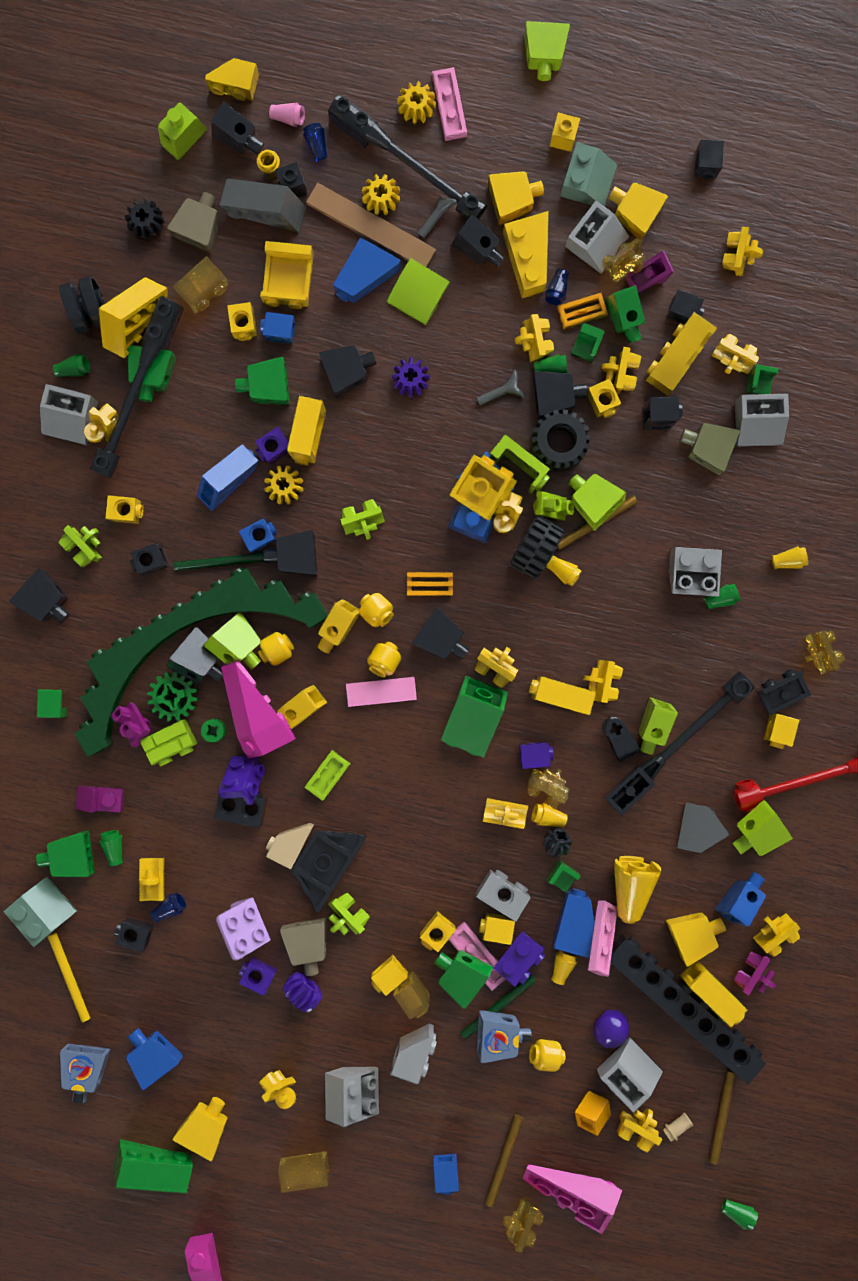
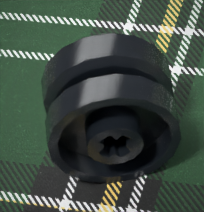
[59,275,106,334]

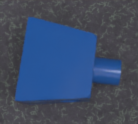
[447,504,494,544]
[715,872,766,927]
[126,1028,183,1090]

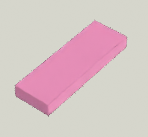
[432,67,467,141]
[346,677,417,707]
[588,901,617,977]
[448,922,505,991]

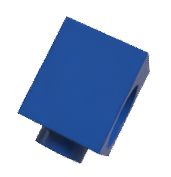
[260,312,296,344]
[239,518,278,553]
[433,1154,459,1195]

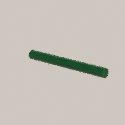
[173,552,264,571]
[460,974,537,1040]

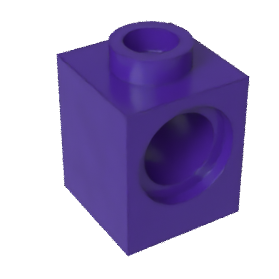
[255,427,289,465]
[519,742,554,769]
[239,957,277,996]

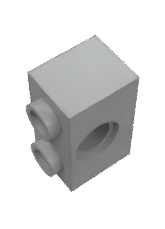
[476,870,530,922]

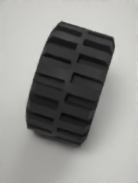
[530,410,591,472]
[510,515,564,580]

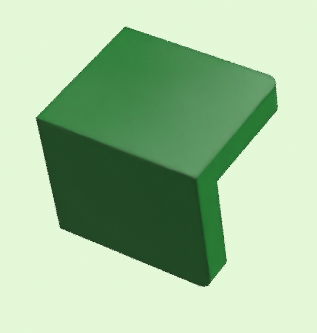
[571,323,605,362]
[745,364,779,395]
[37,689,67,718]
[546,859,581,892]

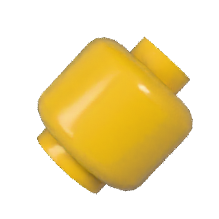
[359,593,394,627]
[258,632,294,666]
[367,642,401,677]
[529,1039,565,1072]

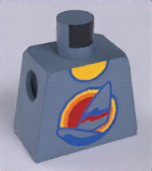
[477,1010,532,1063]
[60,1044,111,1103]

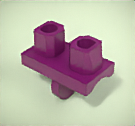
[111,702,152,748]
[734,951,777,996]

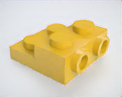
[450,455,517,520]

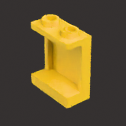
[260,241,314,309]

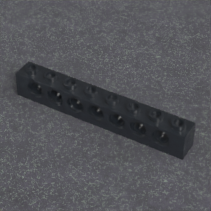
[610,934,766,1085]

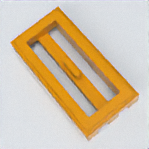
[557,293,608,330]
[407,572,453,596]

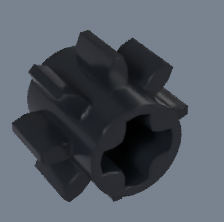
[542,828,573,858]

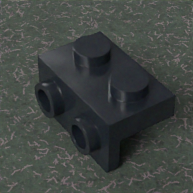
[756,668,811,715]

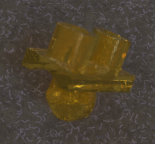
[603,238,645,282]
[804,630,845,674]
[526,768,570,809]
[502,1199,544,1252]

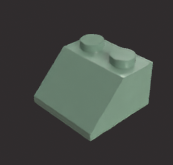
[560,142,617,206]
[3,876,77,947]

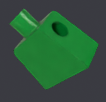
[605,285,645,344]
[128,345,176,402]
[235,357,290,406]
[36,830,95,877]
[434,950,493,1009]

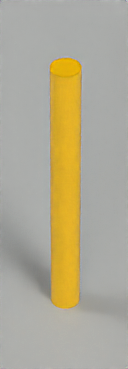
[48,933,90,1022]

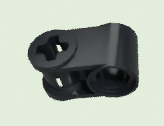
[602,716,640,762]

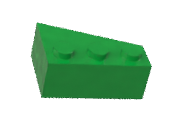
[113,1139,193,1193]

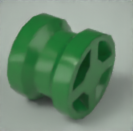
[201,719,227,742]

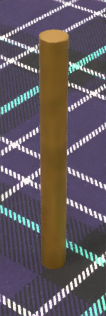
[558,495,638,550]
[709,1070,736,1165]
[485,1114,523,1207]

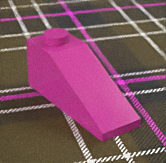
[185,1233,222,1281]

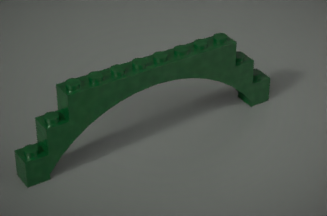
[74,567,329,757]

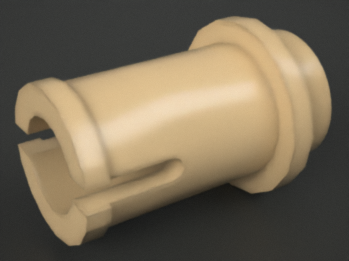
[663,1112,694,1142]

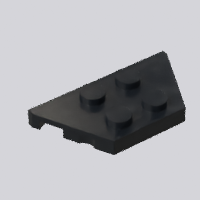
[291,830,367,913]

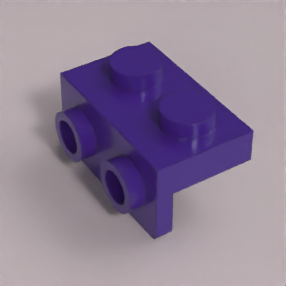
[218,756,265,805]
[493,931,545,986]

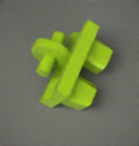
[533,492,574,521]
[340,499,385,539]
[58,525,102,567]
[328,893,370,935]

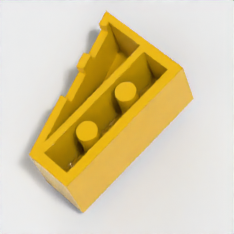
[503,211,548,298]
[99,277,168,358]
[646,312,717,396]

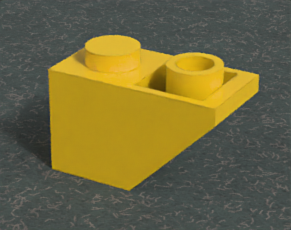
[205,58,259,101]

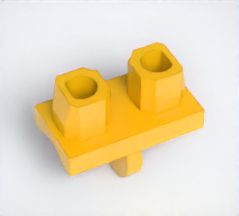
[722,227,763,276]
[515,314,554,362]
[711,334,759,375]
[601,347,641,394]
[84,403,118,443]
[493,492,523,533]
[475,647,518,688]
[583,660,623,703]
[483,798,528,829]
[139,858,164,901]
[753,913,800,957]
[259,1070,296,1109]
[617,1108,662,1153]

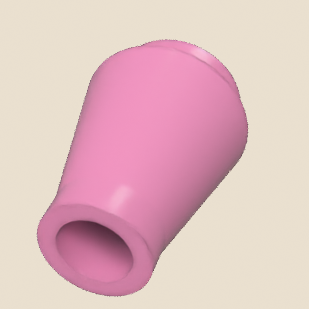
[269,102,305,127]

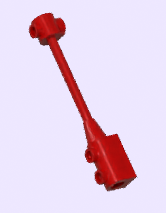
[733,757,858,815]

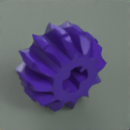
[391,357,430,398]
[282,972,323,1012]

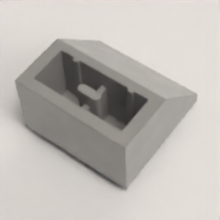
[565,201,629,274]
[40,384,98,445]
[735,394,789,447]
[669,547,722,597]
[391,1024,437,1084]
[597,1037,663,1113]
[325,1067,379,1127]

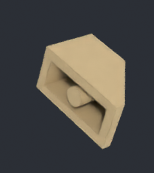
[265,823,314,869]

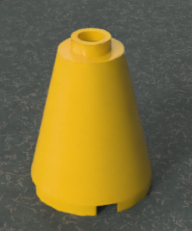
[614,856,661,924]

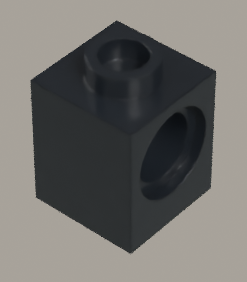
[694,139,724,179]
[275,162,308,197]
[666,289,705,324]
[130,543,169,576]
[114,917,154,953]

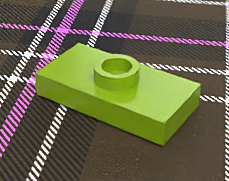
[304,750,351,801]

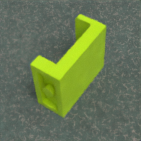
[490,435,549,494]

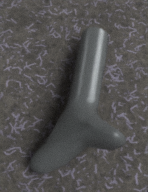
[417,195,457,238]
[477,370,524,406]

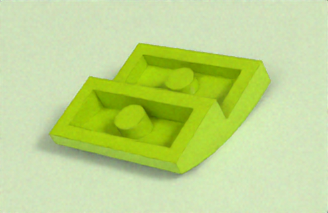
[387,258,450,325]

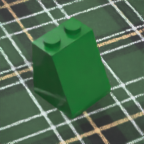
[441,676,508,757]

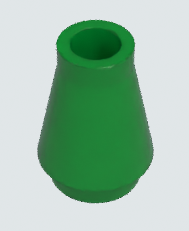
[53,354,90,378]
[534,354,568,373]
[704,583,741,610]
[99,830,123,866]
[721,1199,758,1231]

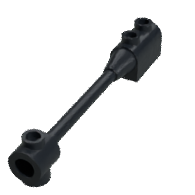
[328,94,487,221]
[90,296,185,478]
[603,672,755,816]

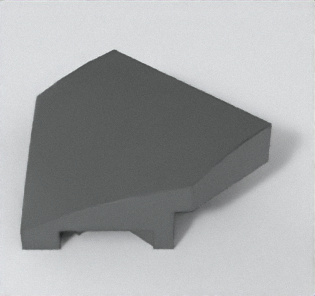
[677,802,730,853]

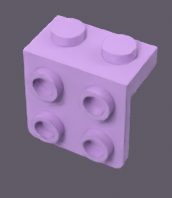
[216,897,270,960]

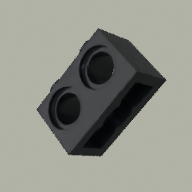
[642,397,683,430]
[214,792,268,828]

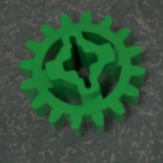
[147,672,199,721]

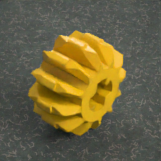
[397,81,436,125]
[362,174,400,215]
[265,466,303,505]

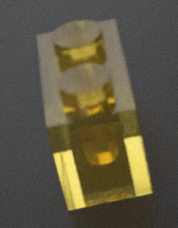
[173,256,229,314]
[394,971,430,1019]
[278,1151,330,1193]

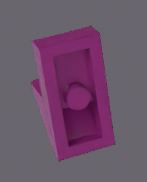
[624,251,674,295]
[76,785,124,813]

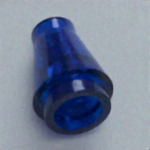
[303,123,328,161]
[544,269,569,306]
[150,893,186,923]

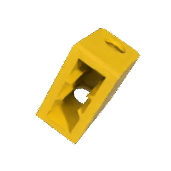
[488,172,544,225]
[608,183,668,241]
[317,599,360,654]
[277,685,327,729]
[666,913,726,967]
[173,1097,228,1161]

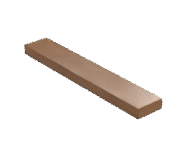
[306,183,436,268]

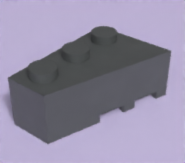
[220,179,306,233]

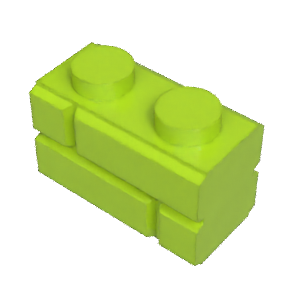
[140,719,197,767]

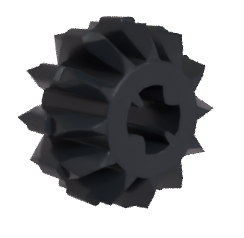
[125,198,165,240]

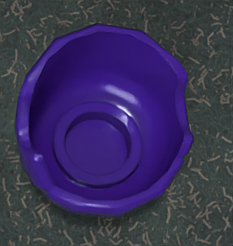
[593,1009,629,1049]

